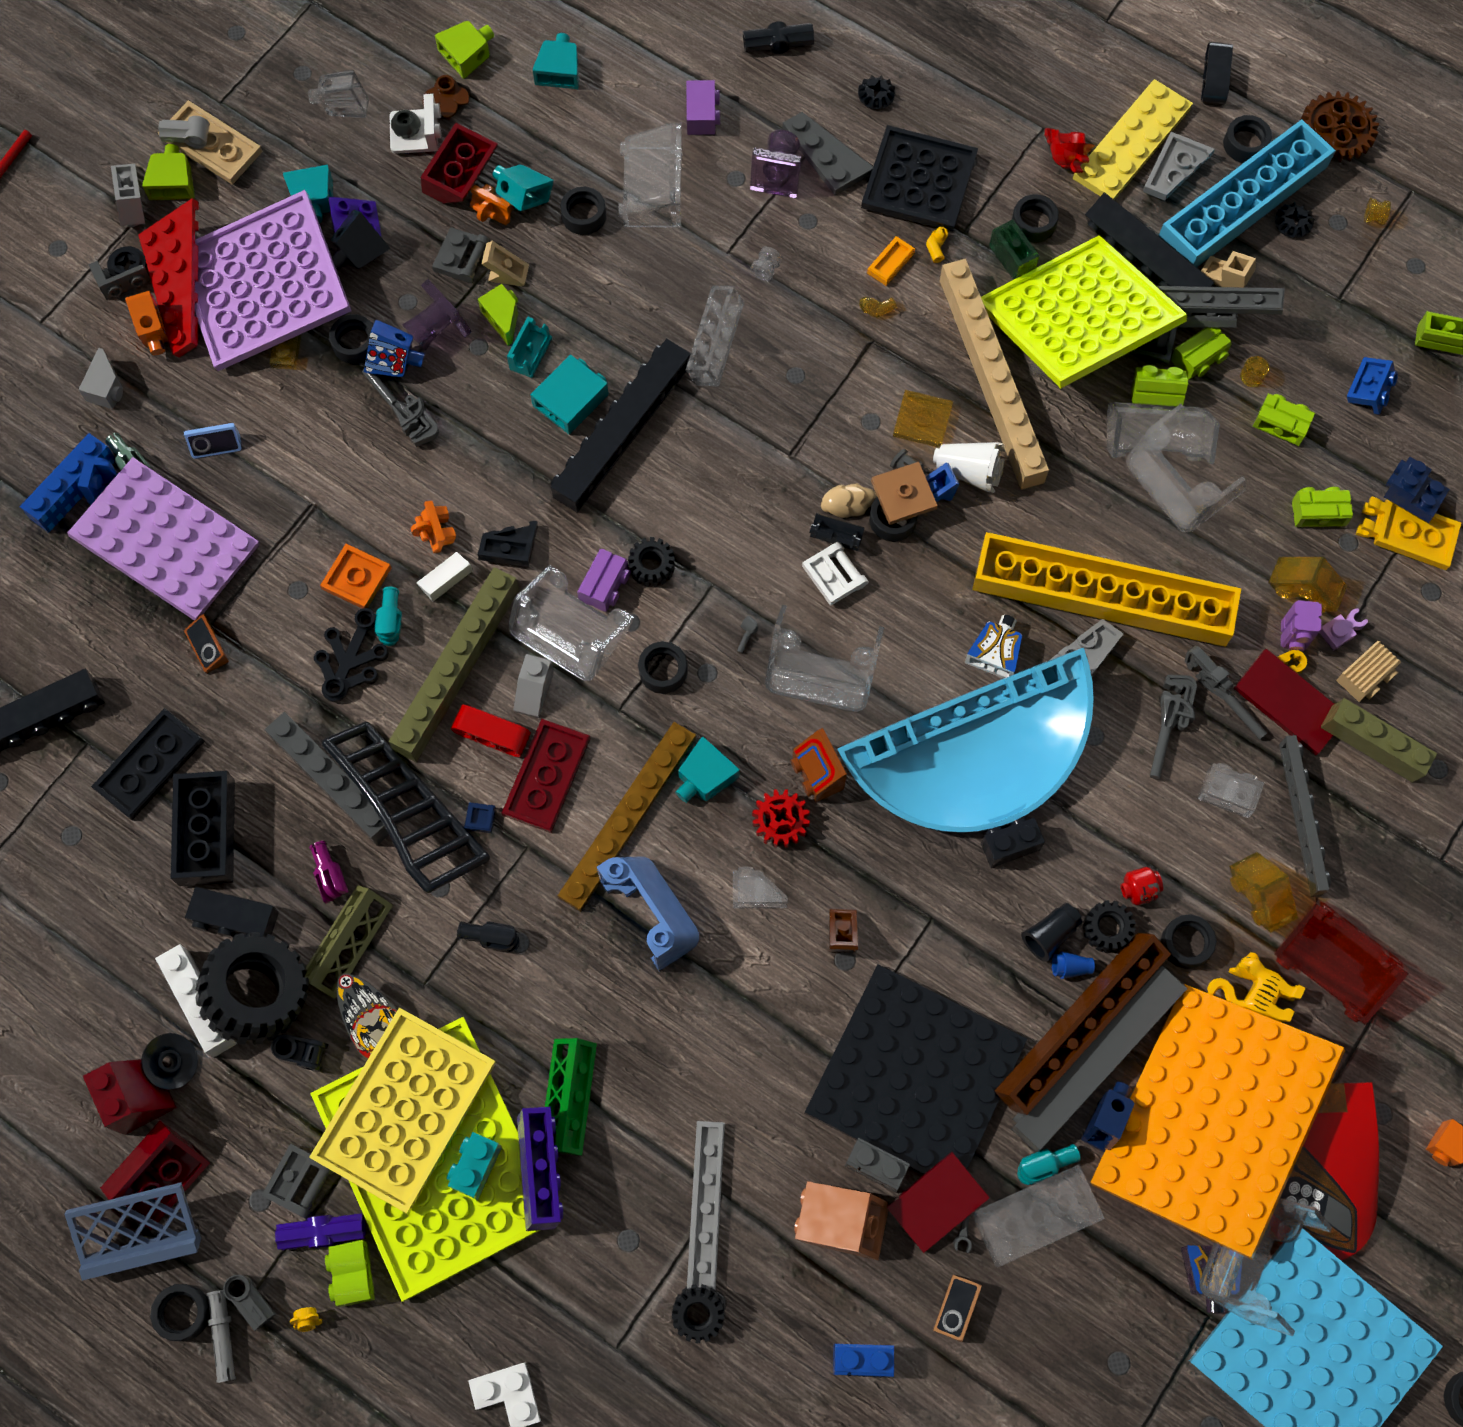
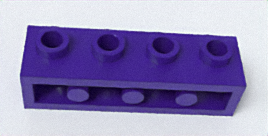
[517,1107,563,1231]

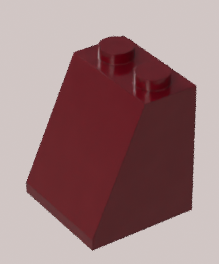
[83,1059,177,1135]

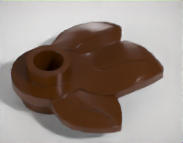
[422,75,469,119]

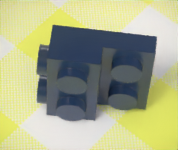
[1384,457,1450,523]

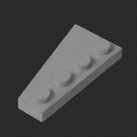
[1046,619,1124,676]

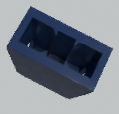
[1081,1082,1135,1152]

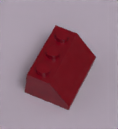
[420,123,498,203]
[100,1121,210,1231]

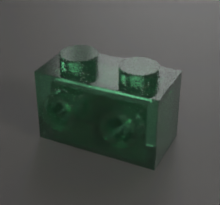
[989,219,1039,280]

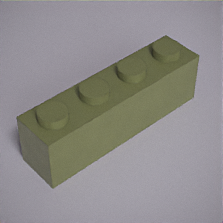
[1320,698,1437,782]

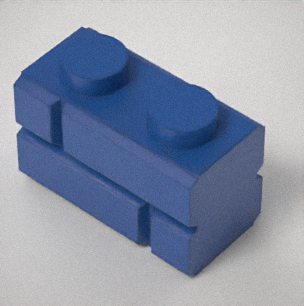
[833,1344,894,1377]

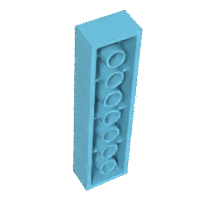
[1159,119,1336,268]

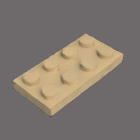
[158,100,263,185]

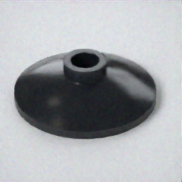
[141,1033,198,1090]

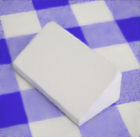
[417,552,473,602]

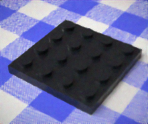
[861,125,978,232]

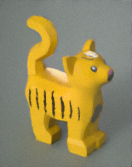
[1207,952,1305,1022]

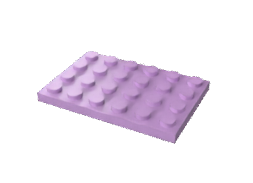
[67,457,259,621]

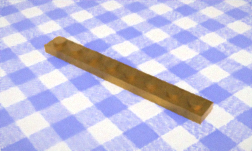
[557,722,696,912]

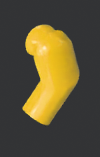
[926,227,948,263]

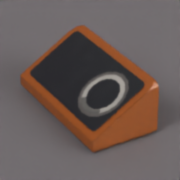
[184,614,229,674]

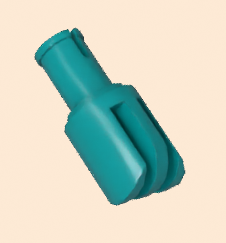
[375,586,402,646]
[1017,1144,1081,1185]

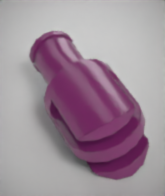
[309,841,349,904]

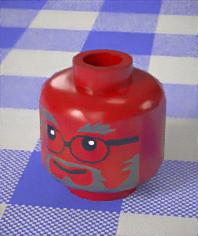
[1120,867,1164,906]

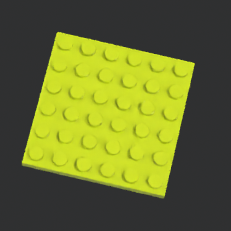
[981,235,1187,389]

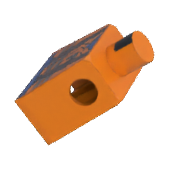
[125,291,168,355]

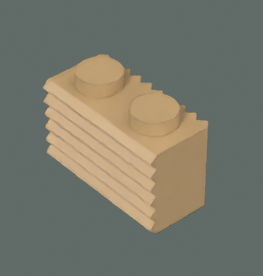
[1336,641,1401,702]

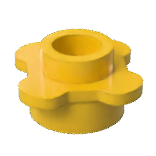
[290,1307,322,1332]

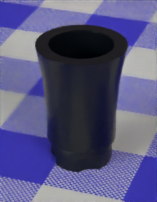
[1021,903,1083,962]

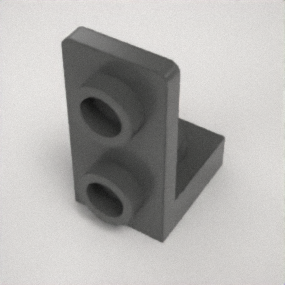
[88,261,151,300]

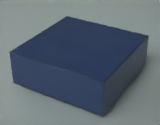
[464,802,496,833]

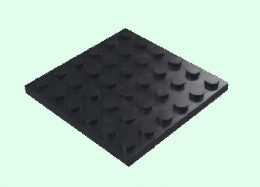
[804,964,1027,1175]

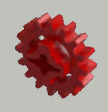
[752,789,810,848]

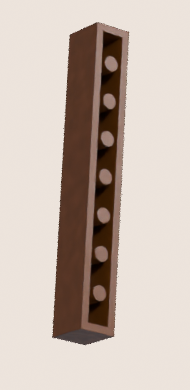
[995,933,1171,1115]

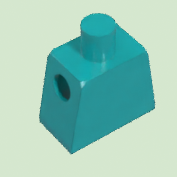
[533,33,579,89]
[283,165,333,223]
[493,165,554,211]
[675,737,740,803]

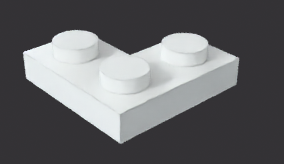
[468,1362,541,1427]

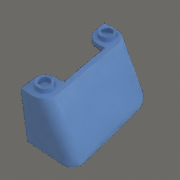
[597,857,699,971]

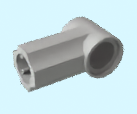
[158,116,210,149]

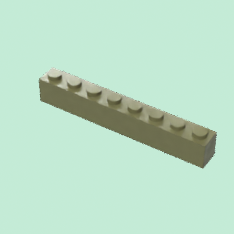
[388,567,519,762]

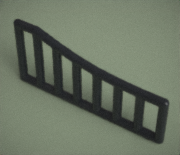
[322,722,490,893]

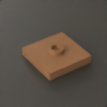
[871,462,938,525]

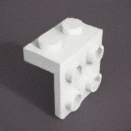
[390,94,441,154]

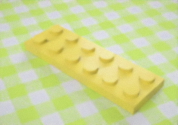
[1073,79,1193,200]

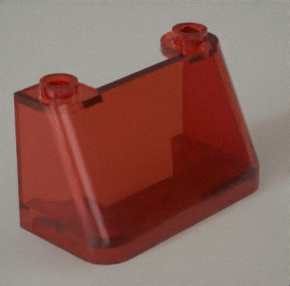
[1274,898,1409,1024]

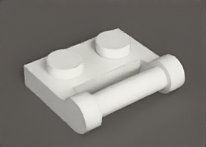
[802,542,869,606]

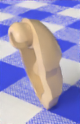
[821,483,877,518]

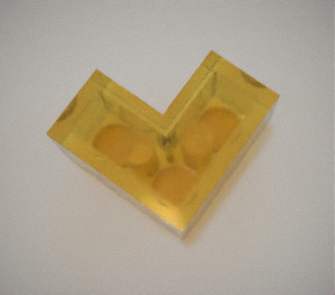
[1268,557,1347,613]
[1229,852,1298,933]

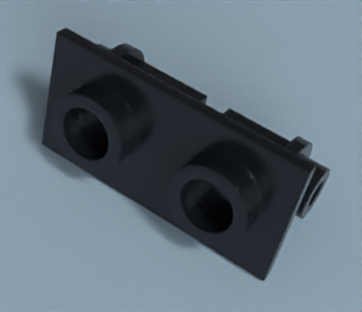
[809,513,865,551]

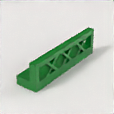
[545,1038,597,1156]

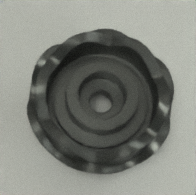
[391,110,421,139]

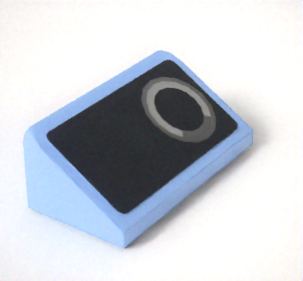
[184,423,242,459]

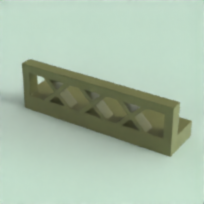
[305,885,393,999]

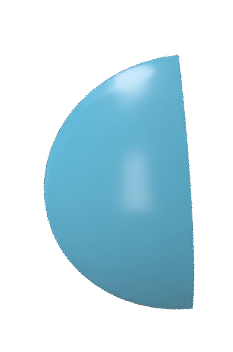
[837,648,1094,832]

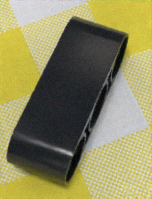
[1201,41,1233,105]

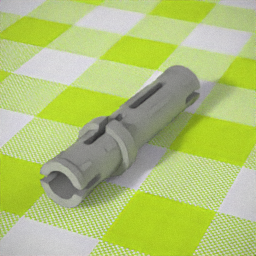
[207,1290,236,1383]

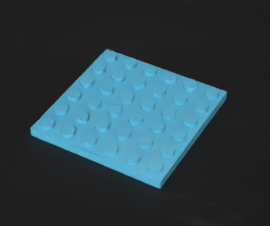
[1189,1225,1443,1427]

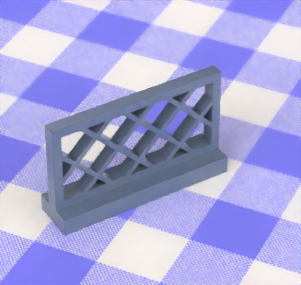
[64,1183,201,1281]

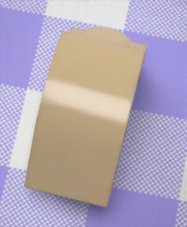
[1201,251,1256,288]

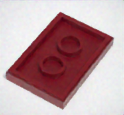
[886,1152,990,1253]

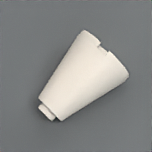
[933,442,1006,493]

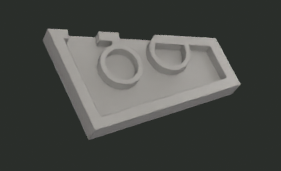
[1143,132,1215,201]

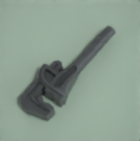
[362,369,439,447]
[1184,646,1267,740]
[1150,675,1197,779]

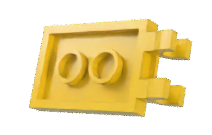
[1355,496,1461,570]

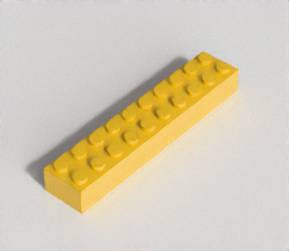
[972,532,1241,647]

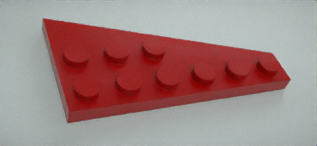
[138,198,199,357]

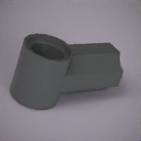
[223,1275,276,1331]

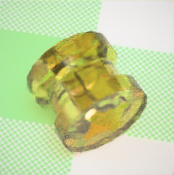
[1364,198,1391,225]
[1240,356,1269,387]

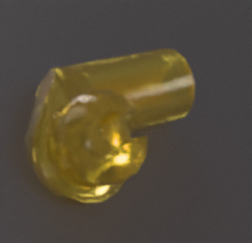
[859,296,897,317]

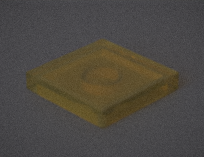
[893,390,953,448]

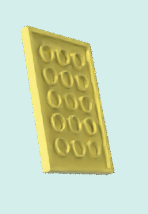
[309,1008,496,1214]

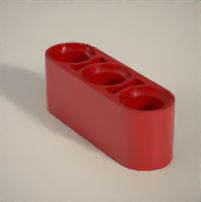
[451,705,531,757]

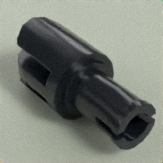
[457,921,520,952]

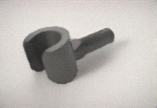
[737,616,758,653]
[953,1215,972,1253]

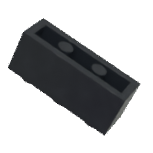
[185,887,279,938]

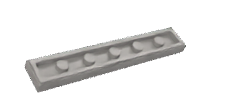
[687,1121,725,1292]

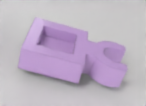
[1319,608,1368,651]

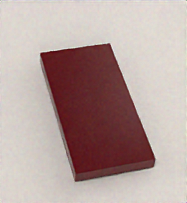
[1233,649,1334,756]
[501,718,591,833]

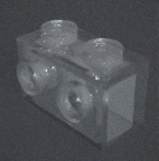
[1197,763,1265,818]

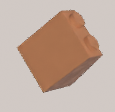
[794,1181,890,1260]

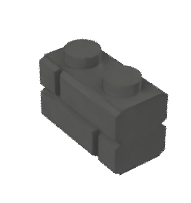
[845,1138,910,1192]

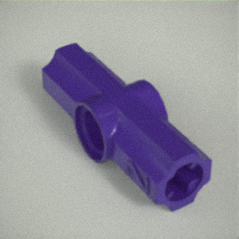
[275,1213,366,1250]

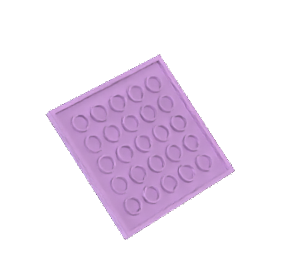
[195,190,351,371]

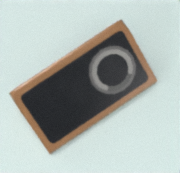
[933,1275,982,1342]

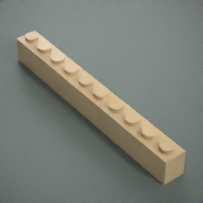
[940,259,1049,490]

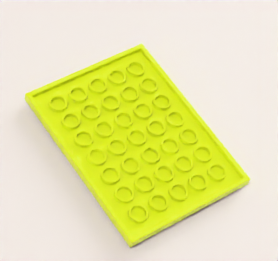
[310,1017,541,1302]

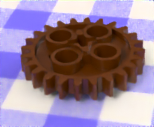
[1300,91,1379,162]

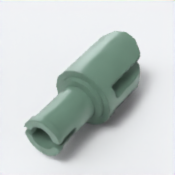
[105,433,153,470]

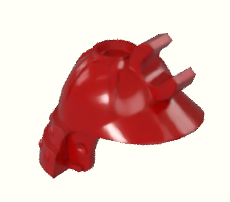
[1044,128,1095,173]

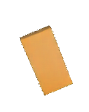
[867,236,915,286]

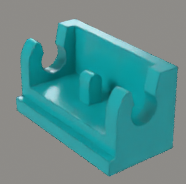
[507,316,553,378]

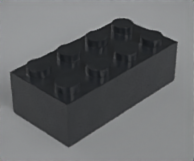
[171,771,235,886]

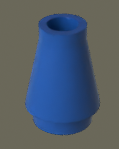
[1052,952,1095,979]

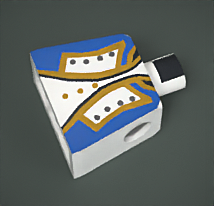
[965,615,1022,678]

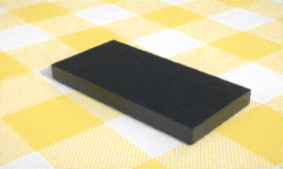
[91,708,205,820]

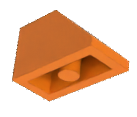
[1426,1119,1463,1166]

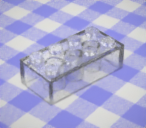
[972,1165,1105,1268]

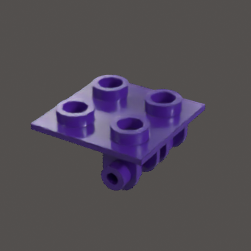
[328,197,382,237]

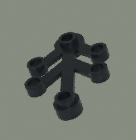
[314,608,389,702]

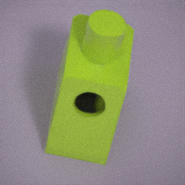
[435,21,494,79]
[142,144,195,200]

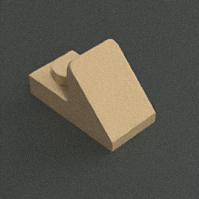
[481,241,529,286]

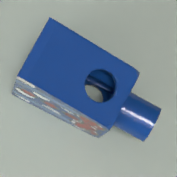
[364,320,425,377]

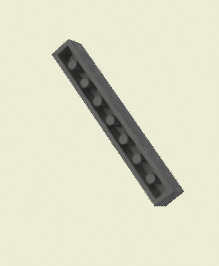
[1011,966,1188,1152]

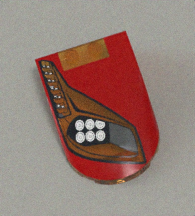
[1267,1082,1379,1260]

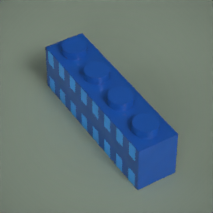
[20,433,115,533]

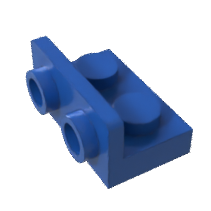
[1347,357,1398,415]
[78,458,118,506]

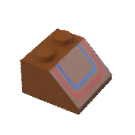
[790,728,847,803]

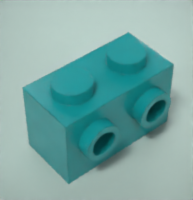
[447,1132,502,1200]

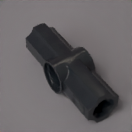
[743,21,814,54]

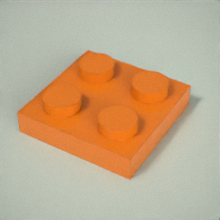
[320,544,392,608]

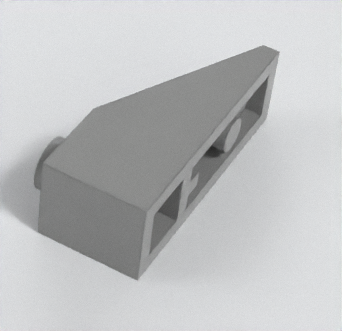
[111,164,145,227]

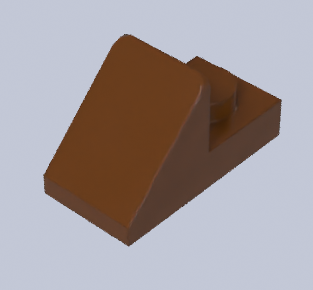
[829,909,858,953]

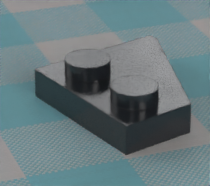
[477,521,538,567]

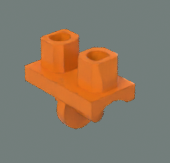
[470,184,514,225]
[411,501,456,553]

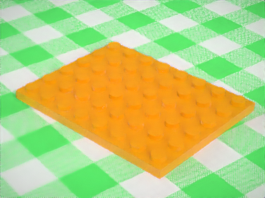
[1090,984,1345,1260]

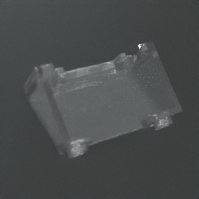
[619,123,683,227]
[509,565,635,681]

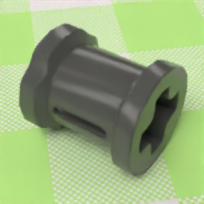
[890,449,924,469]

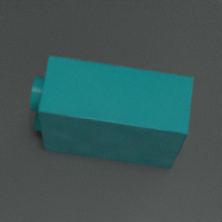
[530,354,609,435]

